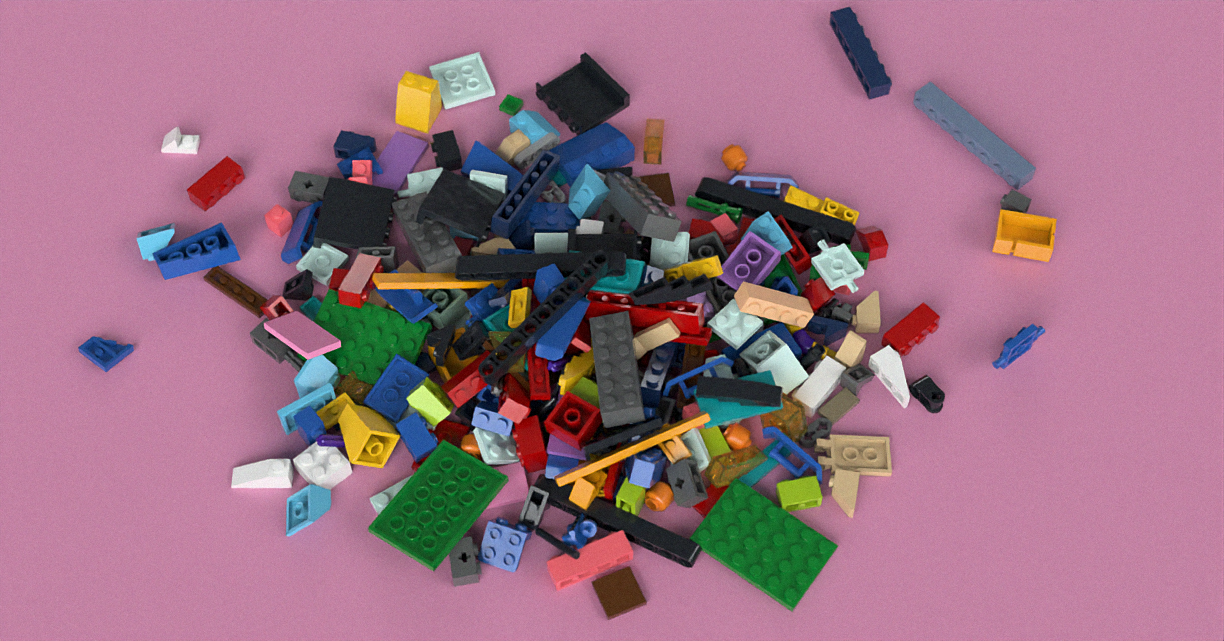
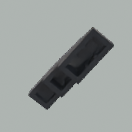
[629,273,713,305]
[696,376,783,407]

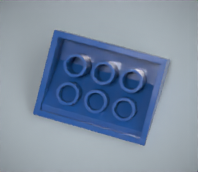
[548,122,635,188]

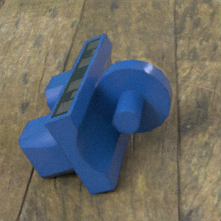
[562,513,597,549]

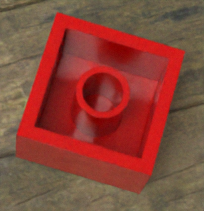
[544,391,603,451]
[512,415,549,473]

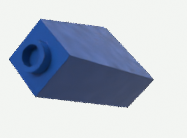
[460,141,524,195]
[721,322,802,374]

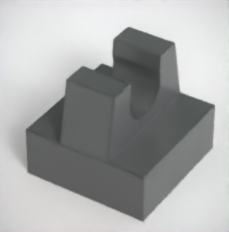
[831,303,853,330]

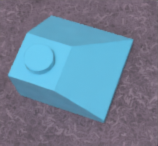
[136,223,176,261]
[286,484,332,537]

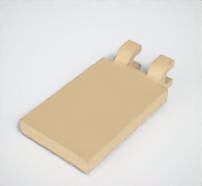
[814,435,892,476]

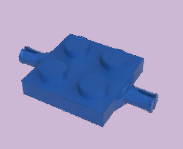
[465,283,501,333]
[992,324,1045,369]

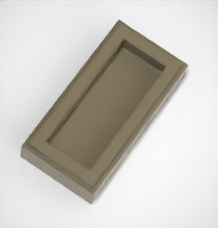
[817,387,860,426]

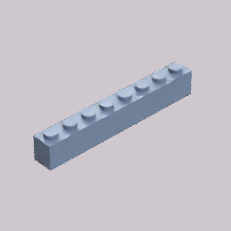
[913,81,1036,190]

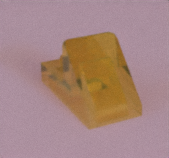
[334,370,373,405]

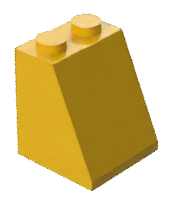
[395,71,442,134]
[338,403,401,469]

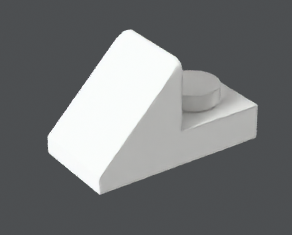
[161,127,200,154]

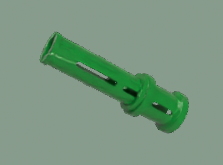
[686,195,743,224]

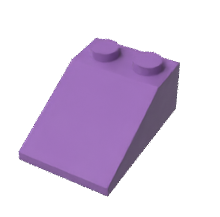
[716,231,781,291]

